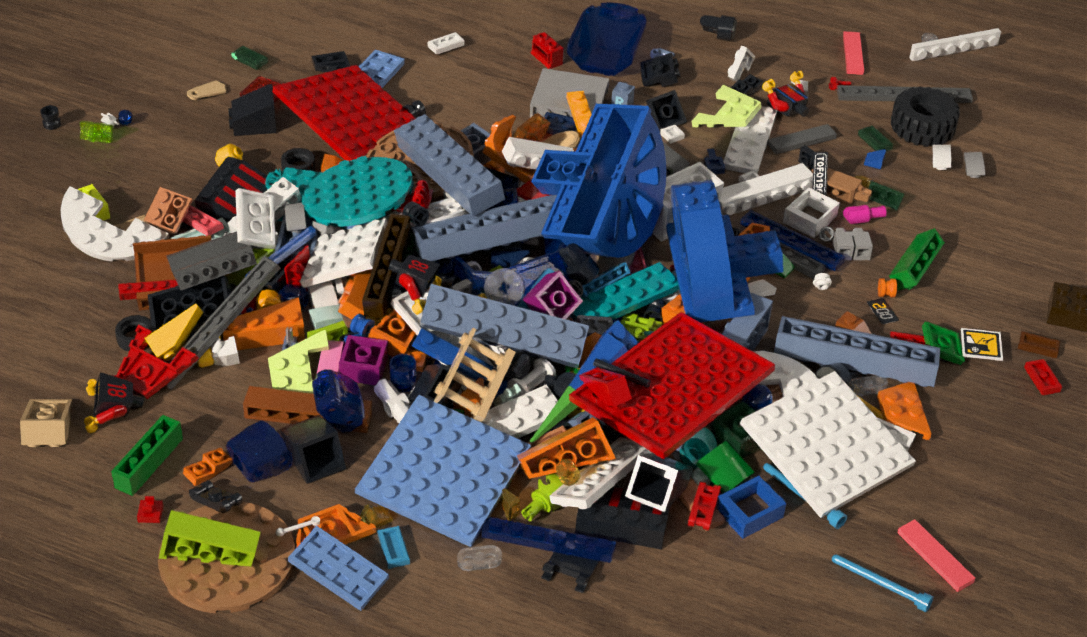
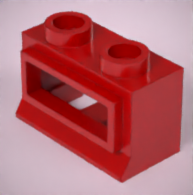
[530,32,564,69]

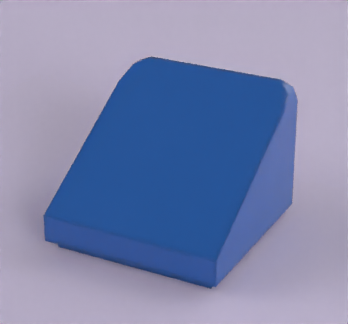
[864,149,886,169]

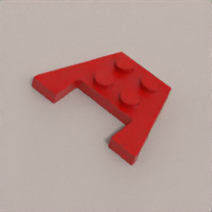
[117,325,199,399]

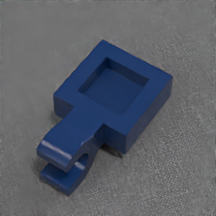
[704,148,725,174]

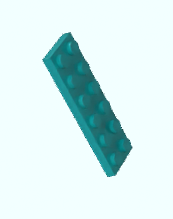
[570,262,679,321]

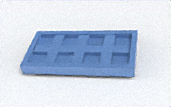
[359,50,405,88]
[288,526,389,611]

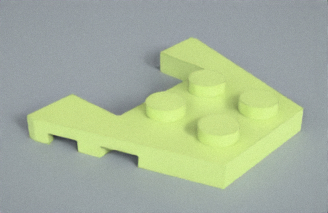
[692,85,761,127]
[268,330,337,397]

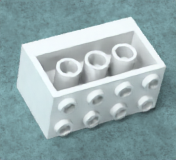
[653,162,724,242]

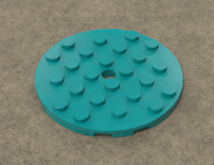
[302,156,414,227]

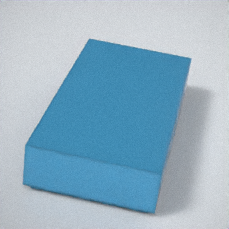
[377,526,410,569]

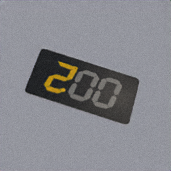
[867,298,899,324]

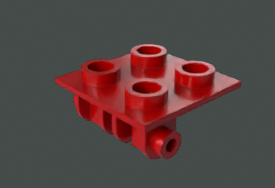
[391,180,434,212]
[284,245,310,297]

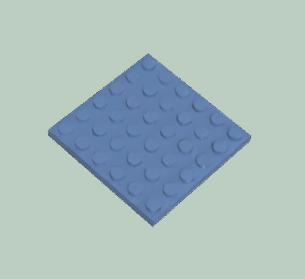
[355,395,531,547]

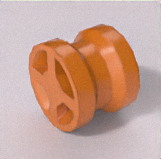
[878,278,897,298]

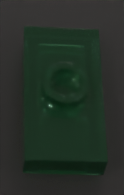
[231,46,268,70]
[858,126,893,151]

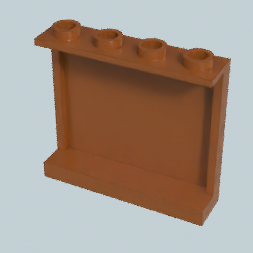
[133,235,212,311]

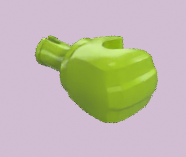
[521,473,565,521]

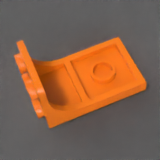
[483,115,536,183]

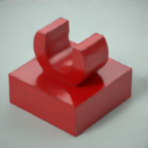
[137,496,163,523]

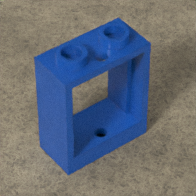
[716,476,786,539]

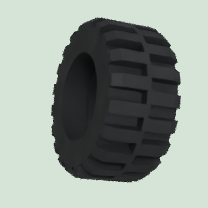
[891,87,960,147]

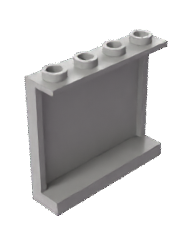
[530,68,609,119]

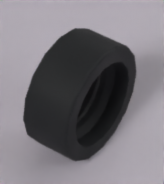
[281,148,316,171]
[115,315,152,351]

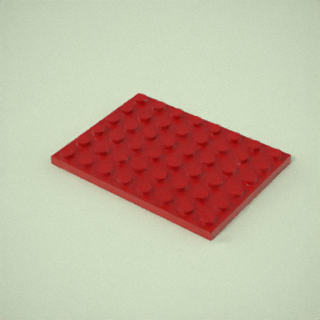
[272,65,416,161]
[569,312,775,459]

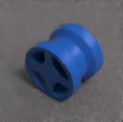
[350,313,375,338]

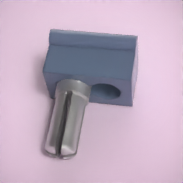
[282,327,299,351]

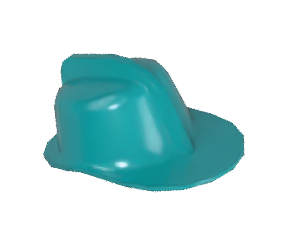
[679,427,717,469]

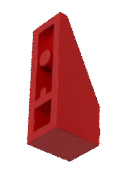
[579,367,632,408]

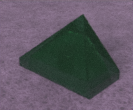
[868,181,905,211]

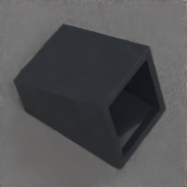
[228,84,276,136]
[280,415,346,484]
[625,453,694,512]

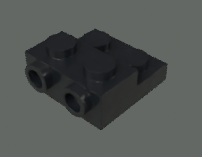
[640,53,681,87]

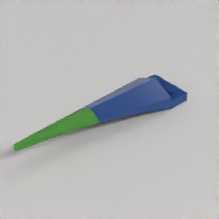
[530,320,639,443]

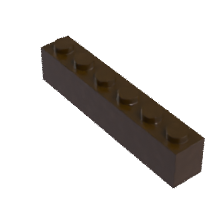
[362,214,411,319]

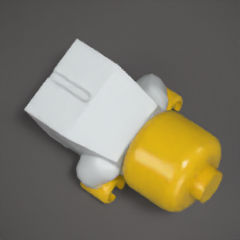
[196,336,240,368]

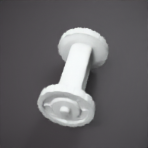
[507,358,556,398]

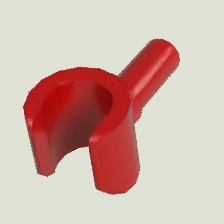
[828,77,851,90]

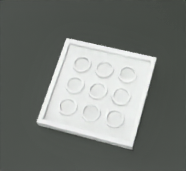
[300,219,388,288]

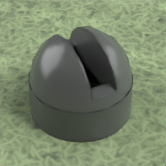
[819,226,835,242]

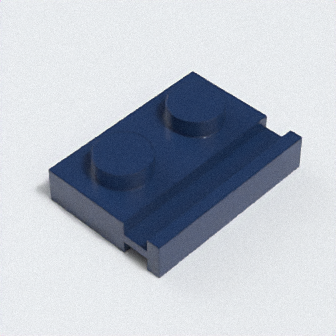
[539,112,577,135]

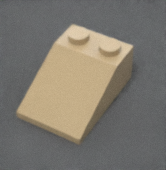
[20,399,73,447]

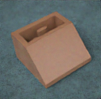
[144,187,193,234]

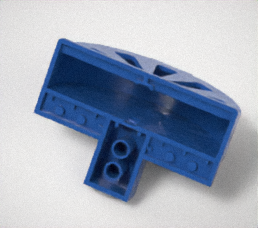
[531,104,666,258]
[666,179,783,323]

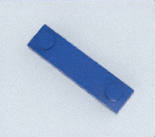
[412,328,494,384]

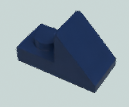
[491,250,529,277]

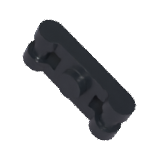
[189,480,243,514]

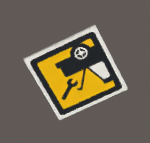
[961,328,1003,361]

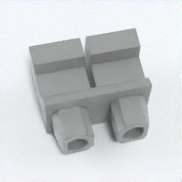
[832,228,873,260]

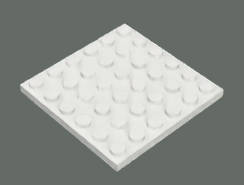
[740,371,916,518]

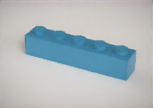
[581,262,631,298]

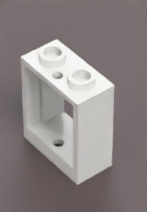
[783,188,840,238]

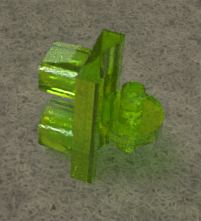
[80,121,113,143]

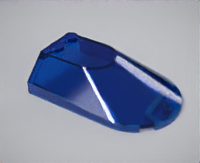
[567,2,647,76]

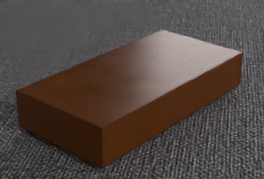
[1017,331,1061,359]

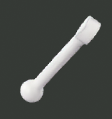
[276,516,320,537]

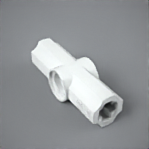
[374,379,410,423]

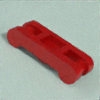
[688,481,721,531]

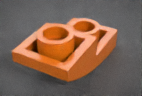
[183,448,233,486]

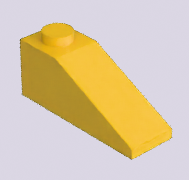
[145,304,203,362]

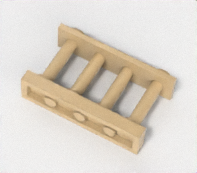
[434,328,516,422]

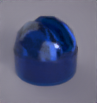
[118,110,133,125]

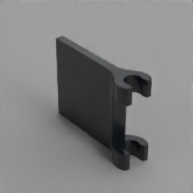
[541,534,606,593]

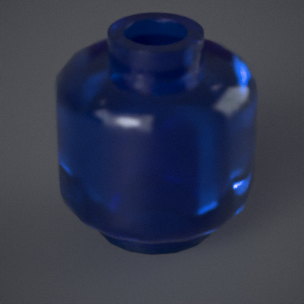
[279,284,309,309]

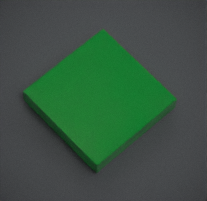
[922,321,965,365]

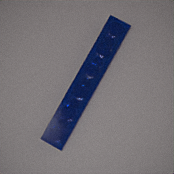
[740,210,846,271]
[482,517,616,563]

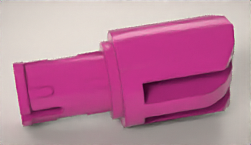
[843,205,886,224]

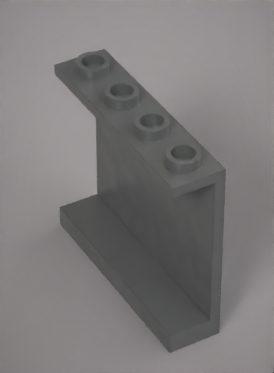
[166,231,257,290]

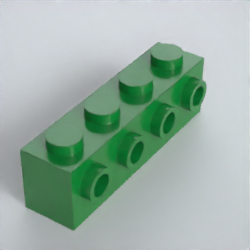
[889,228,945,291]
[111,415,183,496]

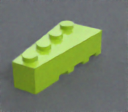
[159,510,261,567]

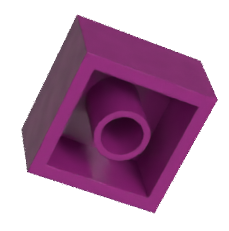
[523,271,583,319]
[339,335,388,385]

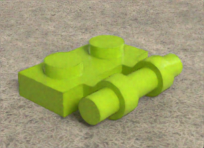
[621,313,663,342]

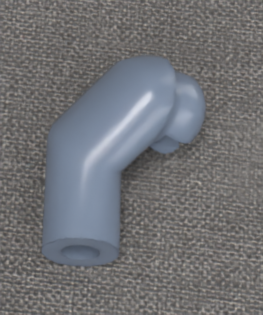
[650,48,675,58]

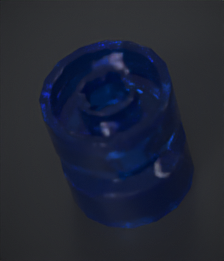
[390,354,417,393]

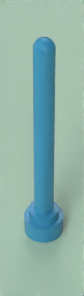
[763,463,847,529]
[832,554,934,613]

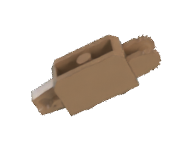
[811,168,872,205]

